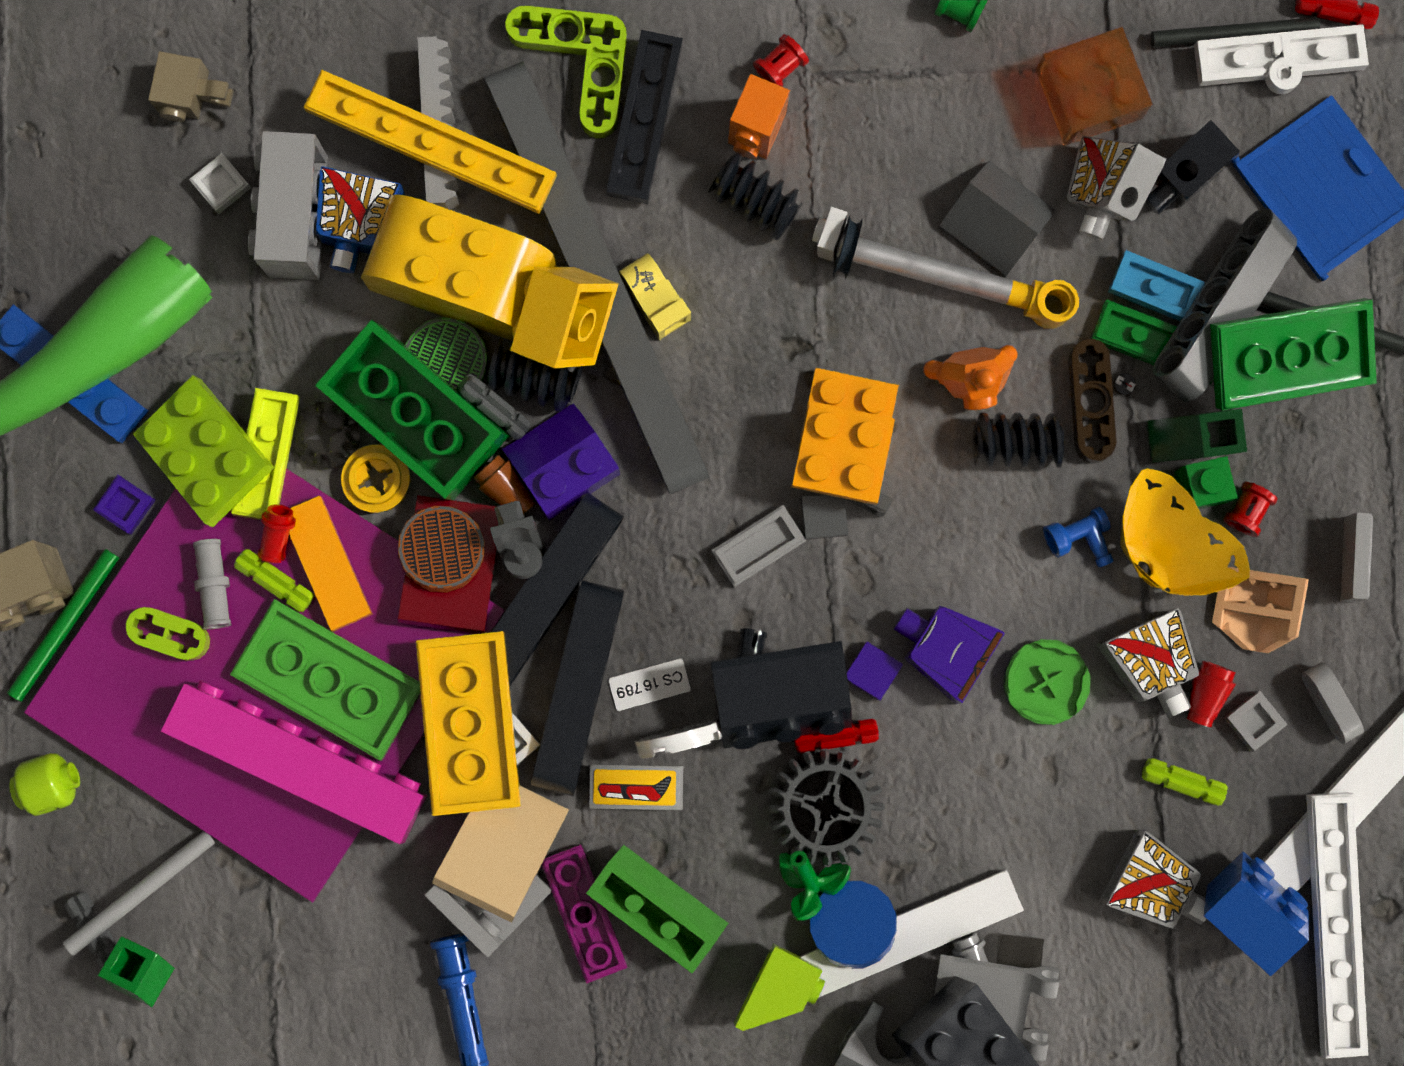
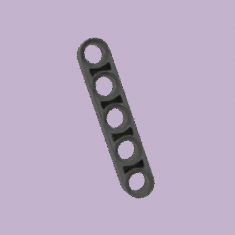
[1153,208,1297,402]

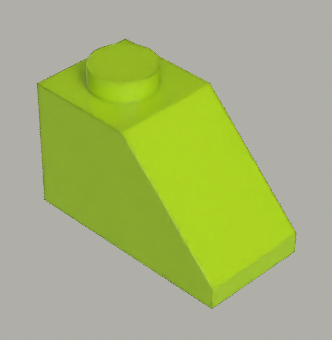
[734,943,825,1031]

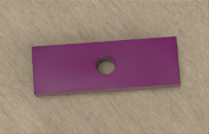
[542,844,628,983]

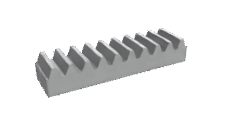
[417,36,460,210]

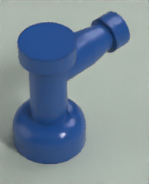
[1043,506,1114,567]

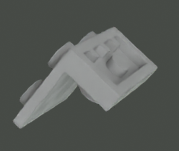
[424,875,551,958]

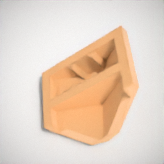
[1212,566,1309,653]

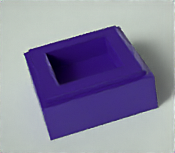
[93,475,156,535]
[847,641,903,701]

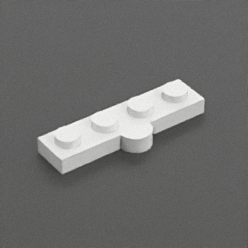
[1194,24,1369,94]

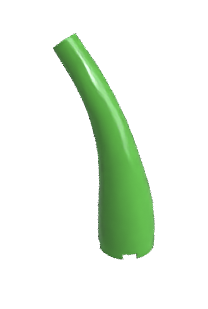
[0,235,213,436]

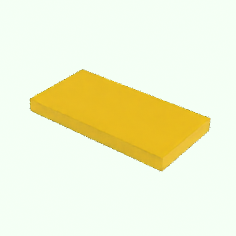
[416,631,521,816]

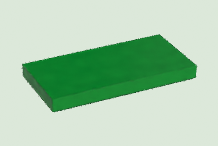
[1210,298,1377,410]

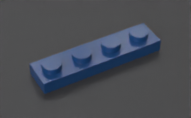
[0,304,149,443]

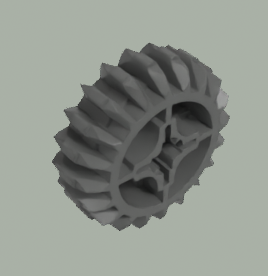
[767,749,885,867]

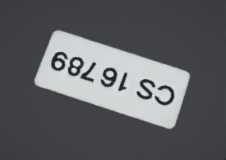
[609,659,691,711]

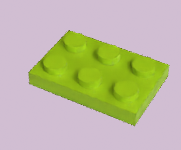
[133,375,274,527]

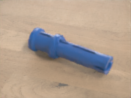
[430,933,489,1066]

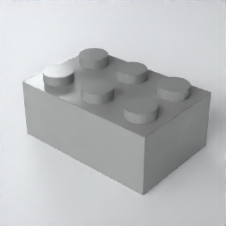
[248,131,328,280]

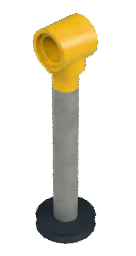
[833,216,1079,329]

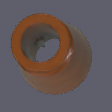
[474,455,536,514]

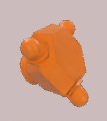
[923,345,1018,410]

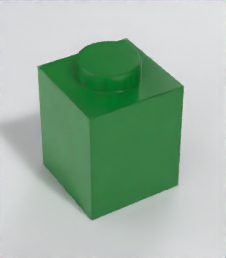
[1174,456,1238,510]
[98,936,175,1007]

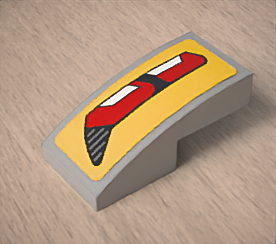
[589,765,683,810]

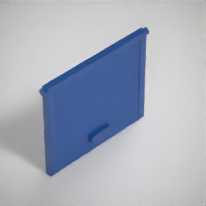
[1232,95,1404,282]

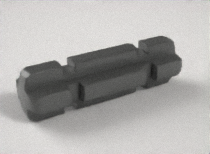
[457,374,531,440]
[64,892,115,969]

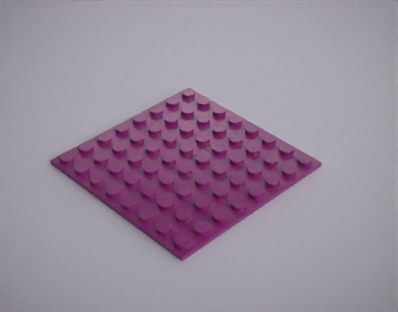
[24,468,505,903]

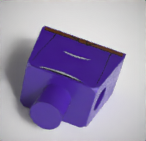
[893,606,1005,704]

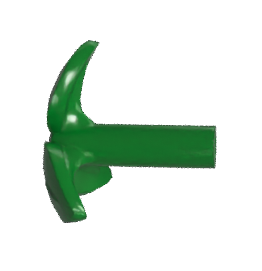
[779,851,851,921]

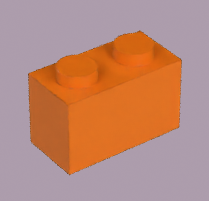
[728,74,790,159]

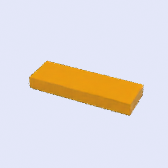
[289,495,373,632]

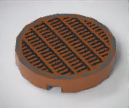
[398,506,485,593]

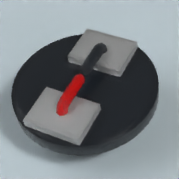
[1114,373,1136,395]

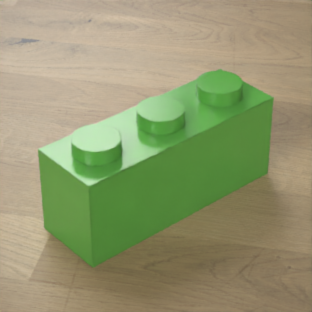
[586,845,729,974]

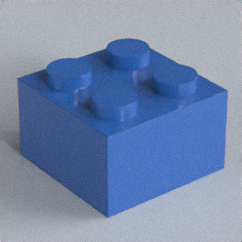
[1203,851,1309,976]

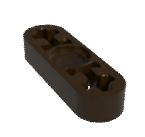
[1068,339,1117,463]

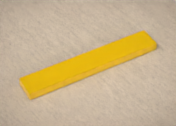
[304,70,557,214]

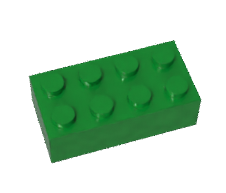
[315,320,509,500]

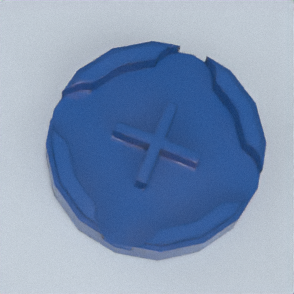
[810,881,897,969]

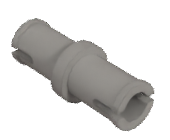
[193,539,231,629]

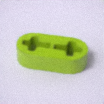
[126,607,210,661]

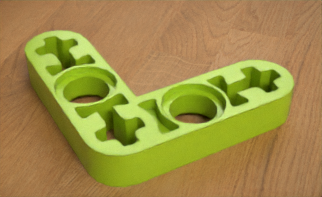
[505,6,627,139]

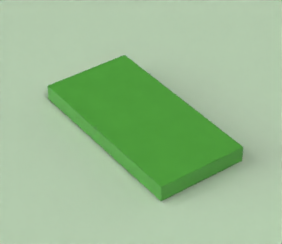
[230,599,421,761]

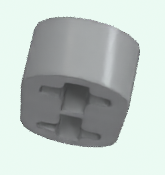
[1302,662,1364,744]

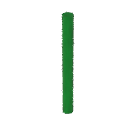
[7,548,120,702]

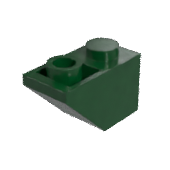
[1146,409,1247,463]

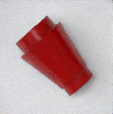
[1186,660,1236,727]

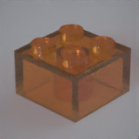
[1035,27,1153,146]

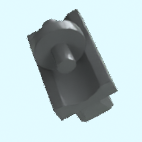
[490,501,545,579]

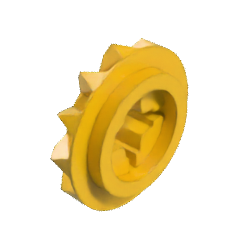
[341,445,411,514]

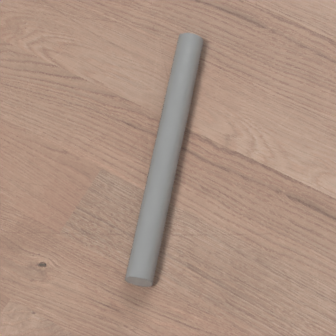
[62,831,216,956]

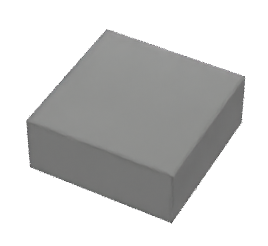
[1223,691,1288,751]

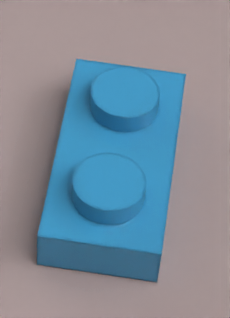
[1108,250,1205,321]

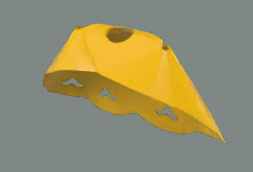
[1120,468,1250,595]

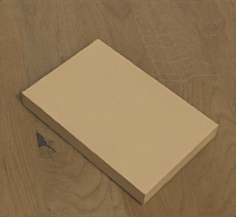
[432,785,569,923]

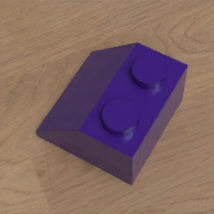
[502,403,620,521]

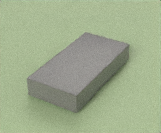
[711,505,806,587]
[1340,513,1373,603]

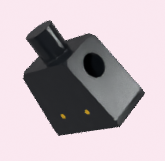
[1145,120,1240,215]

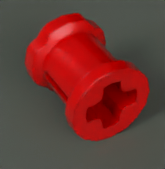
[753,34,809,87]
[1223,481,1278,537]

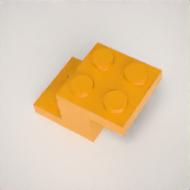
[791,368,899,505]

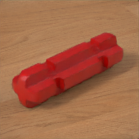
[1295,0,1379,29]
[794,718,879,753]

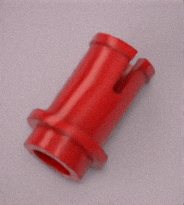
[257,504,296,563]

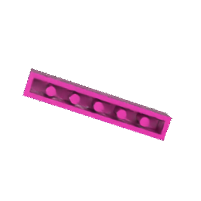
[161,680,427,844]

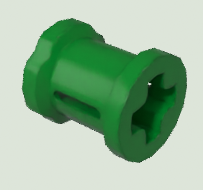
[934,0,988,33]

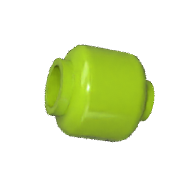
[9,753,80,816]

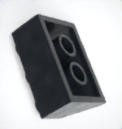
[711,641,852,749]

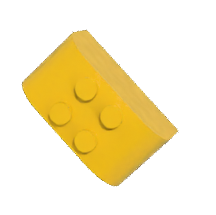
[361,195,556,341]

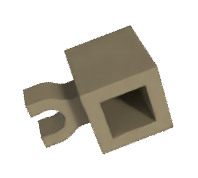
[148,51,234,122]

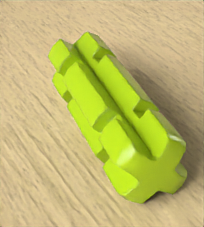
[234,549,314,612]
[1142,758,1228,806]

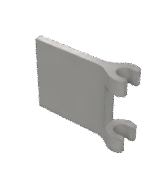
[934,954,1059,1061]

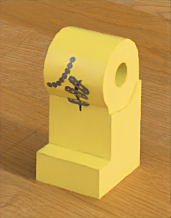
[619,253,691,340]

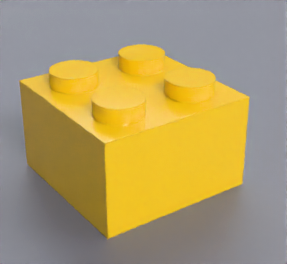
[510,267,619,368]

